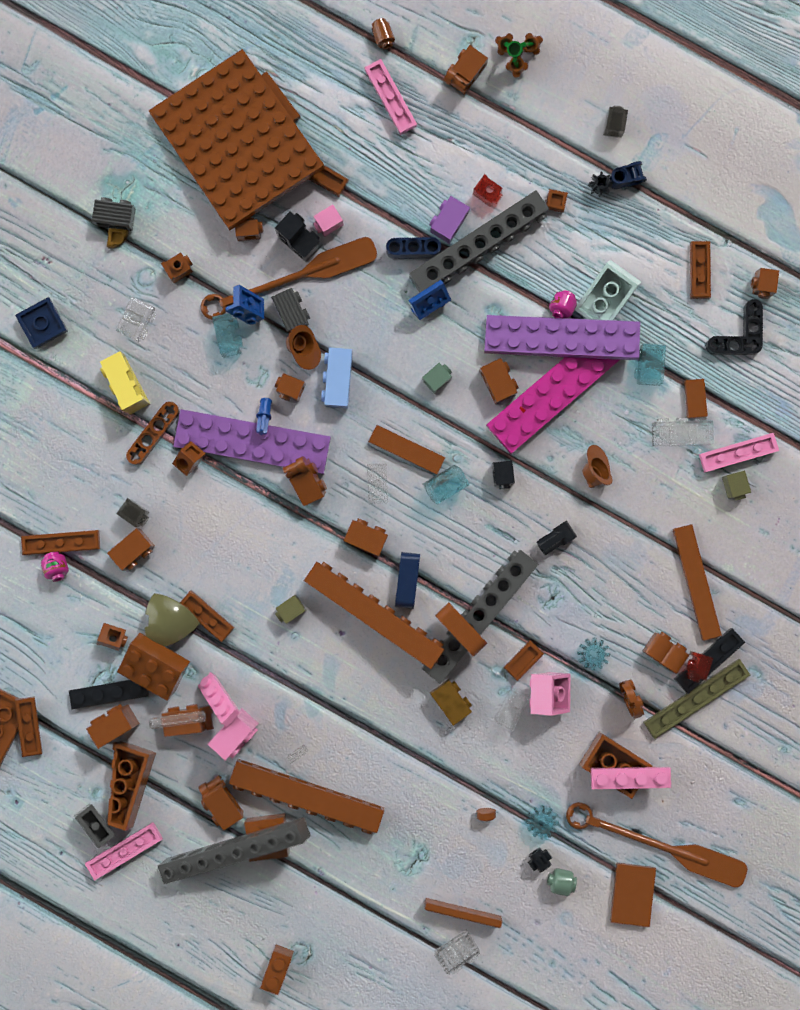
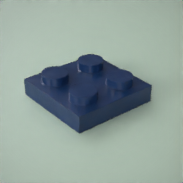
[15,297,68,349]

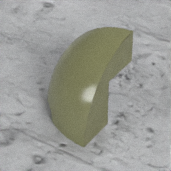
[145,593,200,647]

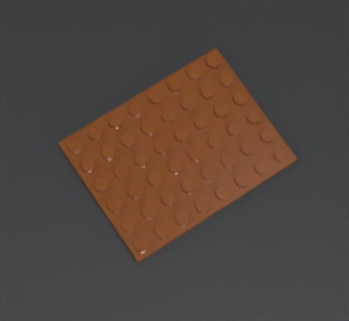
[148,49,325,231]

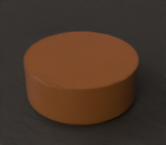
[476,808,496,821]

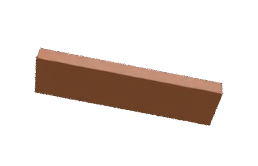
[368,425,445,475]
[21,530,100,555]
[424,898,503,928]

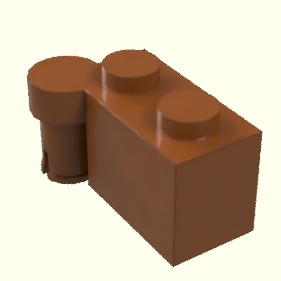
[443,45,488,94]
[283,456,327,506]
[161,704,214,737]
[198,775,243,831]

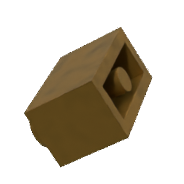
[430,679,472,726]

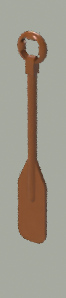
[201,237,377,320]
[566,802,748,887]

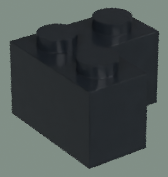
[275,211,321,262]

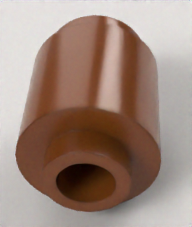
[372,18,395,49]

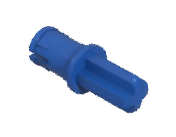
[256,398,272,435]

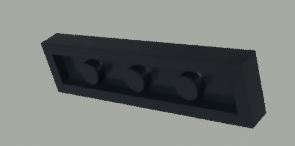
[674,628,745,694]
[69,680,149,710]

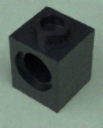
[492,460,515,489]

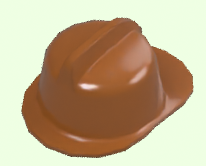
[286,325,321,370]
[582,445,613,488]

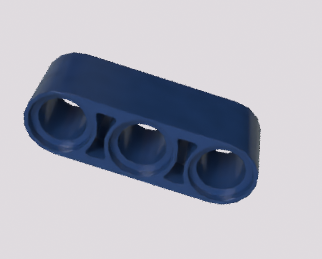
[386,237,441,259]
[395,552,420,609]

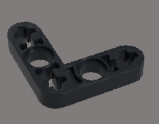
[705,299,763,355]

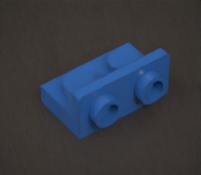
[408,280,451,320]
[225,285,264,325]

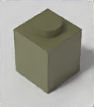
[722,470,751,501]
[275,595,306,624]

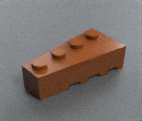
[107,741,156,831]

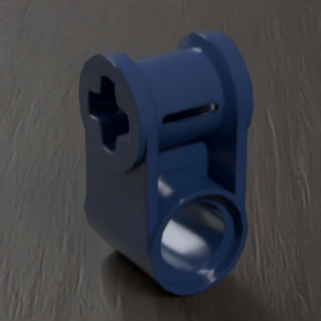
[609,161,647,190]

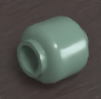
[547,868,577,896]

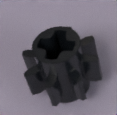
[588,171,613,197]
[528,848,552,873]

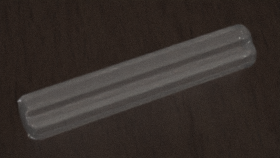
[149,711,206,729]

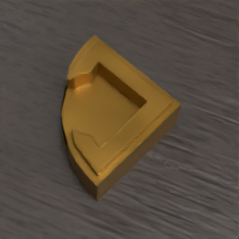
[107,228,129,248]

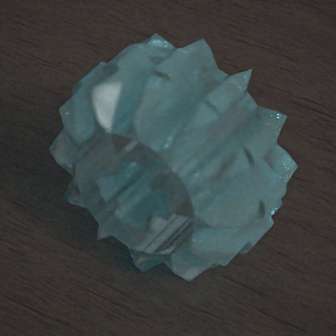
[577,637,611,670]
[526,805,559,839]

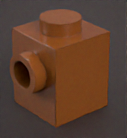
[751,268,780,299]
[275,373,306,402]

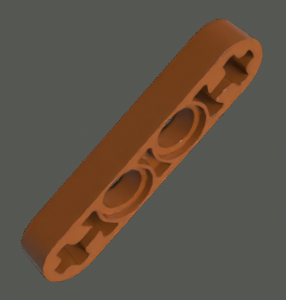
[126,401,180,465]

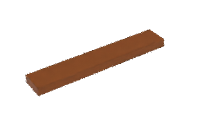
[672,524,722,641]

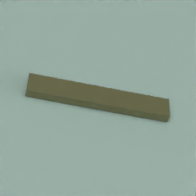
[643,659,751,739]

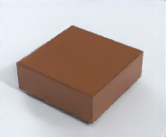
[546,189,568,213]

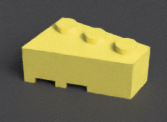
[100,351,150,415]

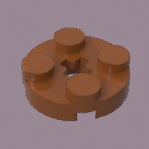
[619,679,644,719]

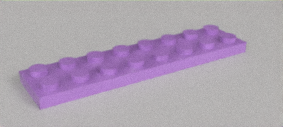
[484,315,640,360]
[173,409,331,474]

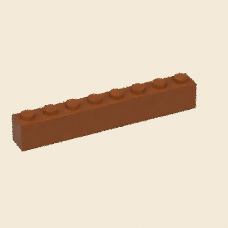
[303,561,445,669]
[229,759,385,834]

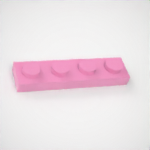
[364,59,417,135]
[699,433,779,473]
[198,672,240,727]
[591,767,671,789]
[85,822,163,881]

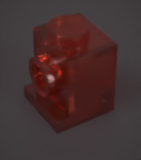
[472,174,503,207]
[686,651,713,682]

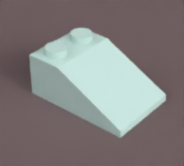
[575,260,641,320]

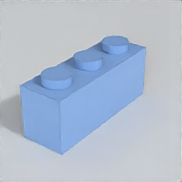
[321,347,353,409]

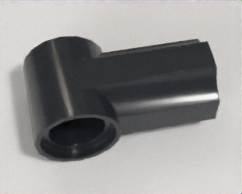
[536,520,577,555]

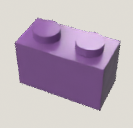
[429,196,470,244]

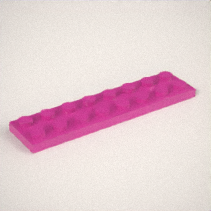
[486,357,620,454]

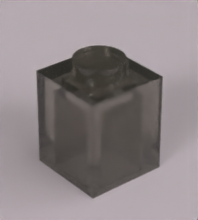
[603,106,628,138]
[116,498,150,528]

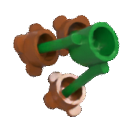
[495,33,543,78]

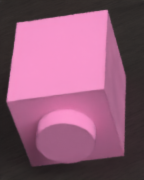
[313,204,344,237]

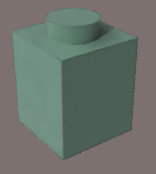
[422,362,452,394]

